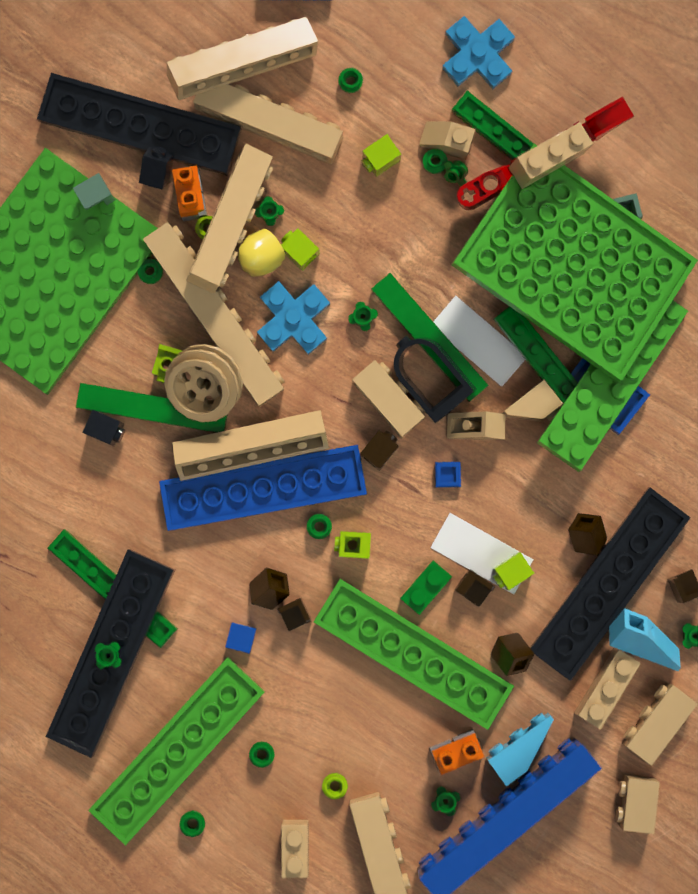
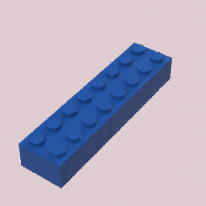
[417,738,602,894]

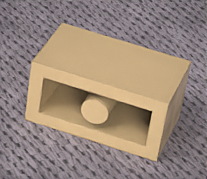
[616,775,660,834]
[282,820,309,878]

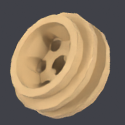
[164,344,243,422]

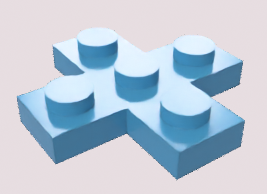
[442,16,515,89]
[257,281,330,355]

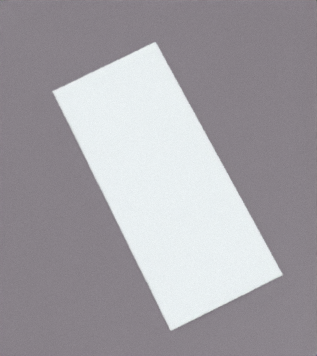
[433,296,525,387]
[430,513,534,594]

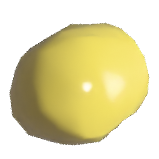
[238,229,285,277]

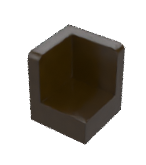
[568,513,607,555]
[249,567,290,610]
[454,569,495,607]
[667,569,698,603]
[277,597,312,631]
[491,633,535,676]

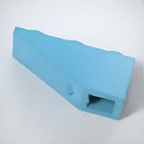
[609,608,681,671]
[486,713,554,786]

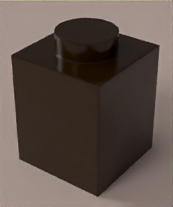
[360,430,399,471]

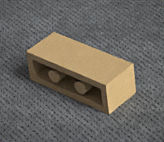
[509,122,593,189]
[352,360,425,439]
[574,648,641,730]
[622,683,698,766]

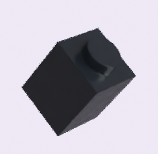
[139,147,174,190]
[82,410,125,446]

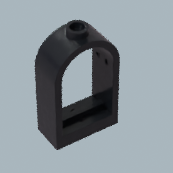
[394,336,477,423]

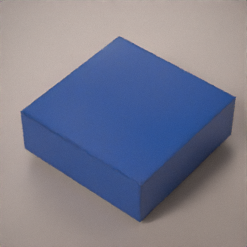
[435,462,461,488]
[225,622,257,653]

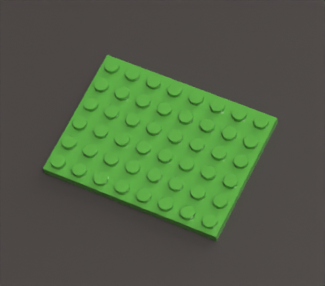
[452,144,698,383]
[0,148,158,395]

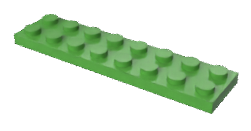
[537,301,688,472]
[314,579,514,730]
[88,657,265,846]

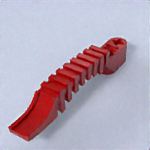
[457,97,634,211]

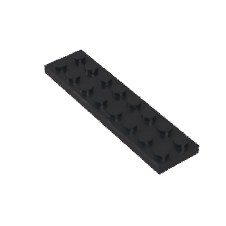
[37,73,242,176]
[530,487,691,681]
[45,549,175,758]

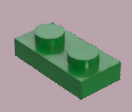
[400,560,452,615]

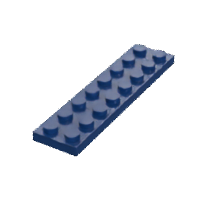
[159,445,367,531]

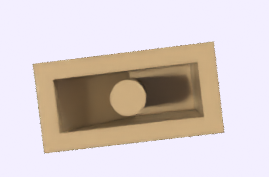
[419,121,475,160]
[502,380,563,421]
[447,411,506,440]

